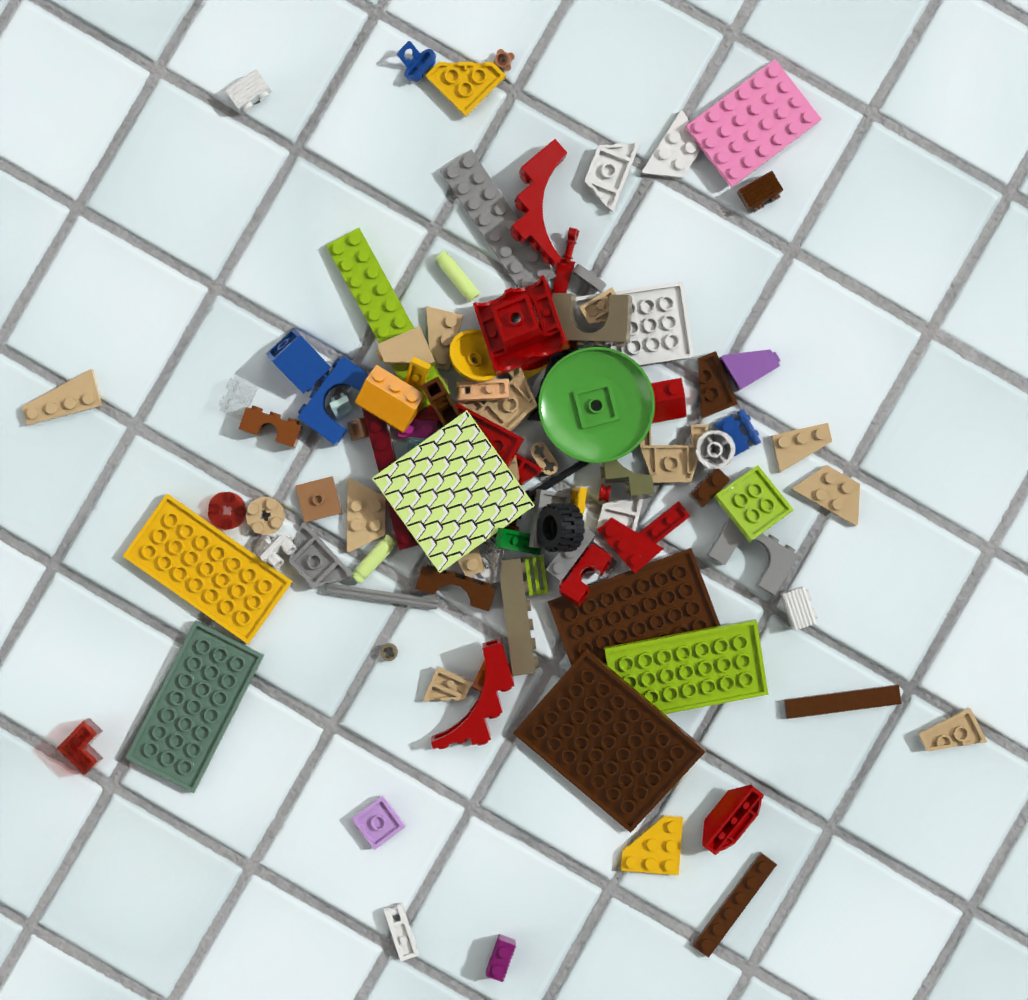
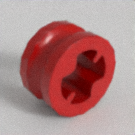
[598,484,611,503]

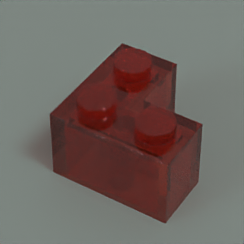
[57,718,103,775]

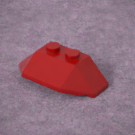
[702,785,764,855]

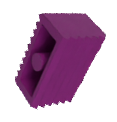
[486,934,516,982]

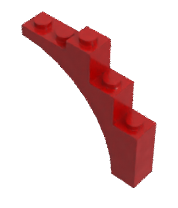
[510,139,567,268]
[431,638,515,749]

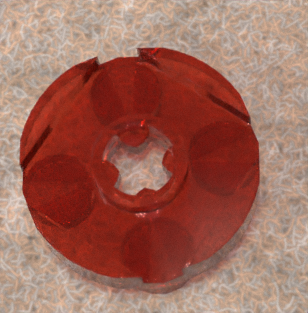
[208,492,247,530]

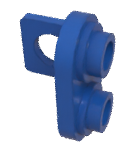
[397,41,436,82]

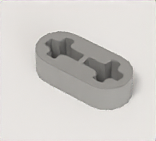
[572,264,606,293]

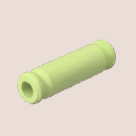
[435,251,480,302]
[353,534,398,584]

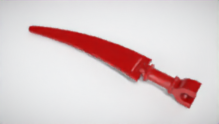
[553,227,580,293]

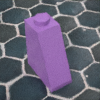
[719,349,780,391]

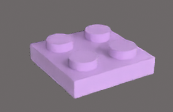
[352,795,406,850]

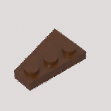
[697,351,738,419]

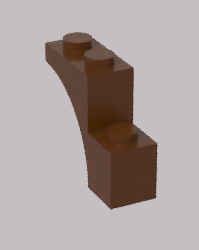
[421,377,461,426]

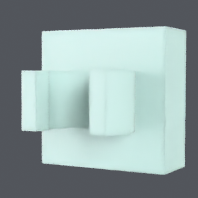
[329,393,354,419]

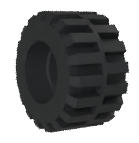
[537,503,585,552]

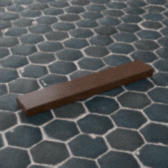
[784,684,901,719]

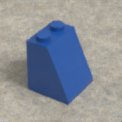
[266,328,331,394]

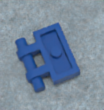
[714,409,761,456]

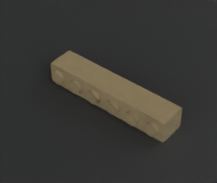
[498,558,539,676]

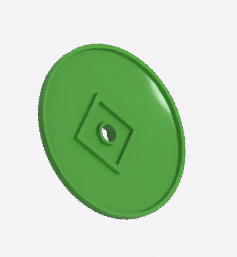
[538,347,655,463]

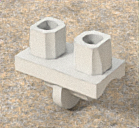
[260,532,297,568]

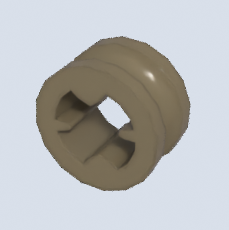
[380,643,398,661]

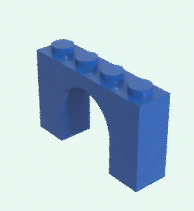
[297,356,369,446]

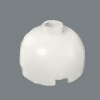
[696,430,735,469]

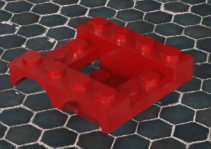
[473,275,570,376]

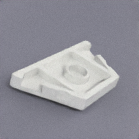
[641,110,701,179]
[584,142,640,212]
[593,498,643,568]

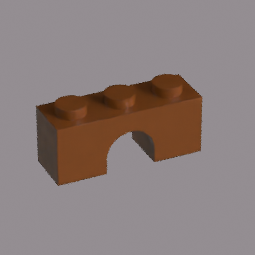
[239,405,303,448]

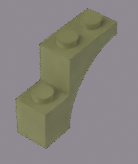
[600,460,654,500]

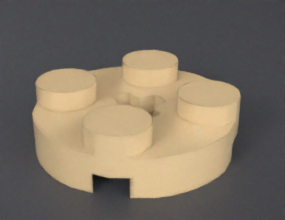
[246,497,285,535]

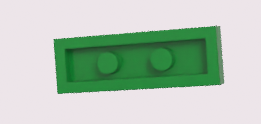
[495,527,541,555]

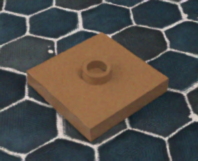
[295,476,342,523]

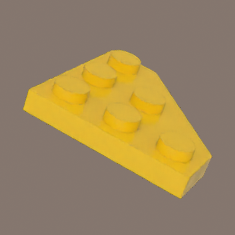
[425,62,506,117]
[621,815,683,875]

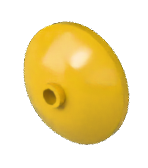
[449,329,498,382]

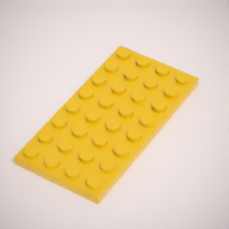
[123,493,293,644]

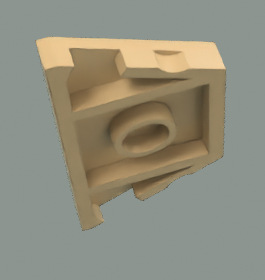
[791,465,860,526]
[347,478,386,552]

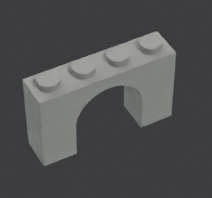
[707,517,799,595]

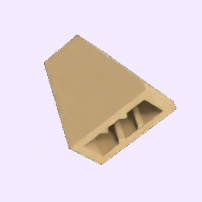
[376,326,436,366]

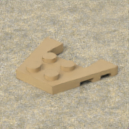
[458,367,538,431]
[639,424,709,483]

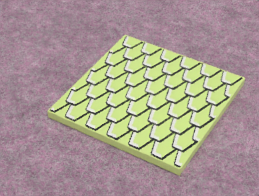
[372,410,535,573]

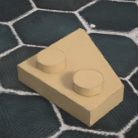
[423,666,473,702]

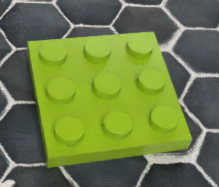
[714,465,794,542]

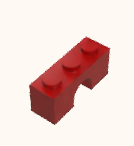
[559,544,612,607]

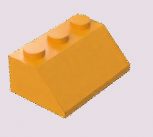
[355,365,426,433]

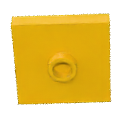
[571,487,587,515]

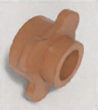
[493,49,515,71]

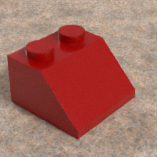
[651,378,687,423]

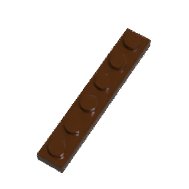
[692,852,777,958]

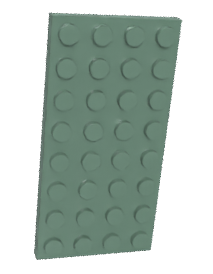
[125,620,264,793]

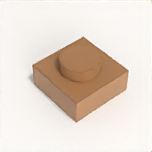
[347,418,369,441]

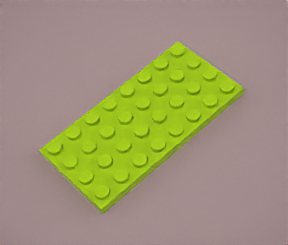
[604,619,769,714]

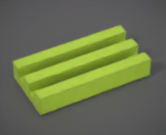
[525,555,548,596]

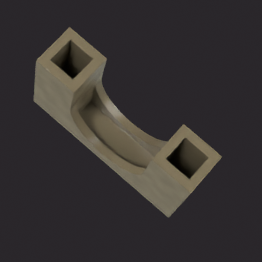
[552,293,632,347]

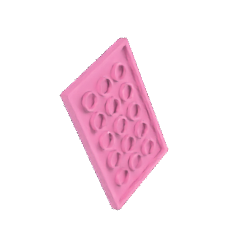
[685,59,822,188]

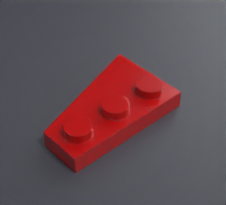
[597,517,664,574]

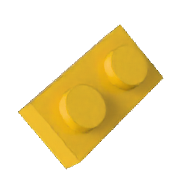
[405,356,431,392]

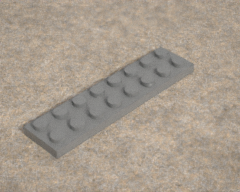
[440,149,556,289]

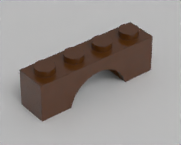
[415,564,496,611]

